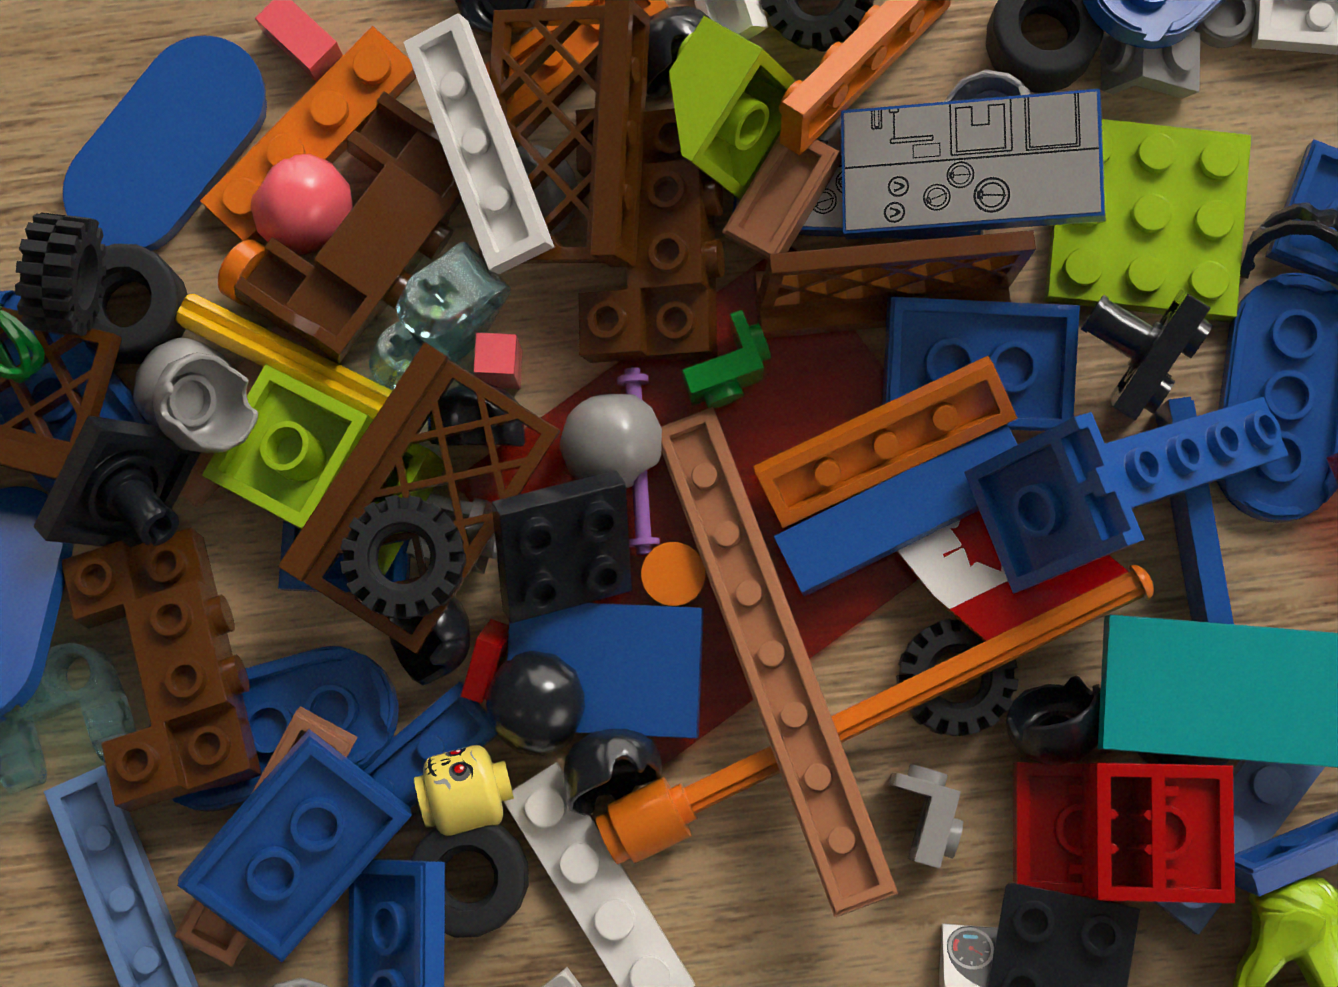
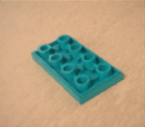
[1098,614,1338,768]

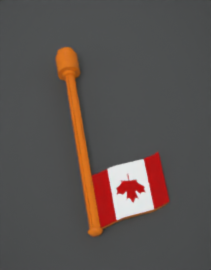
[596,510,1154,865]

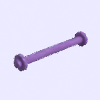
[617,368,660,555]

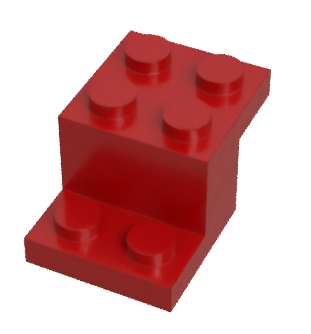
[1013,762,1235,903]

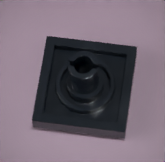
[1081,289,1213,421]
[33,415,201,547]
[491,470,632,623]

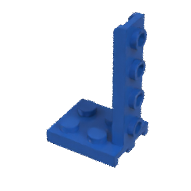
[964,396,1288,594]

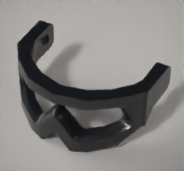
[1240,202,1338,279]

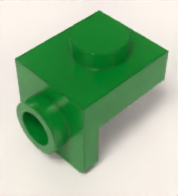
[682,310,771,408]

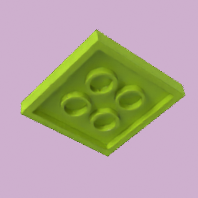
[1044,119,1251,322]

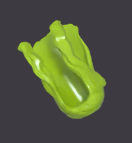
[1233,875,1338,987]

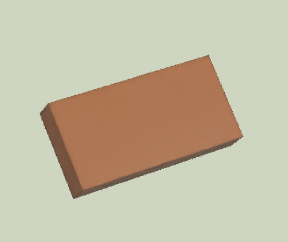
[722,135,842,260]

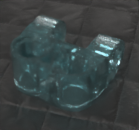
[369,242,511,390]
[0,643,137,794]

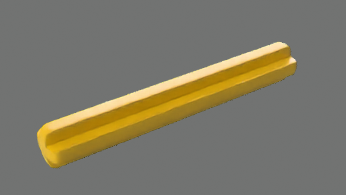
[176,294,392,419]

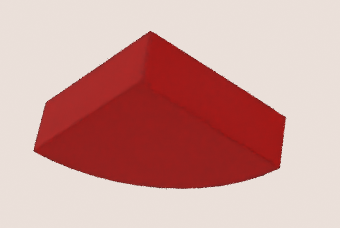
[461,619,509,704]

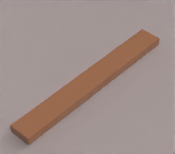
[661,407,899,918]

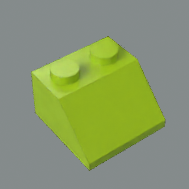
[669,16,796,200]

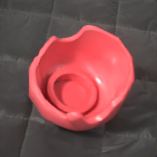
[251,154,353,256]

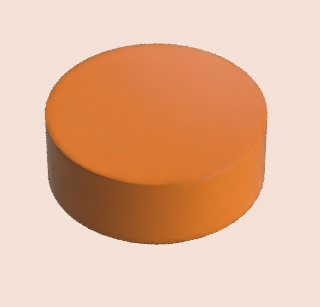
[218,239,266,305]
[641,542,705,607]

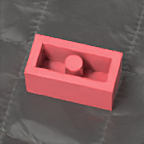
[255,0,343,82]
[474,333,523,389]

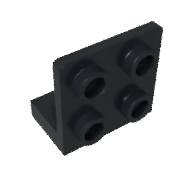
[988,882,1140,987]

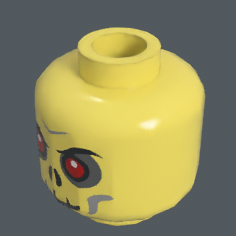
[414,745,514,836]

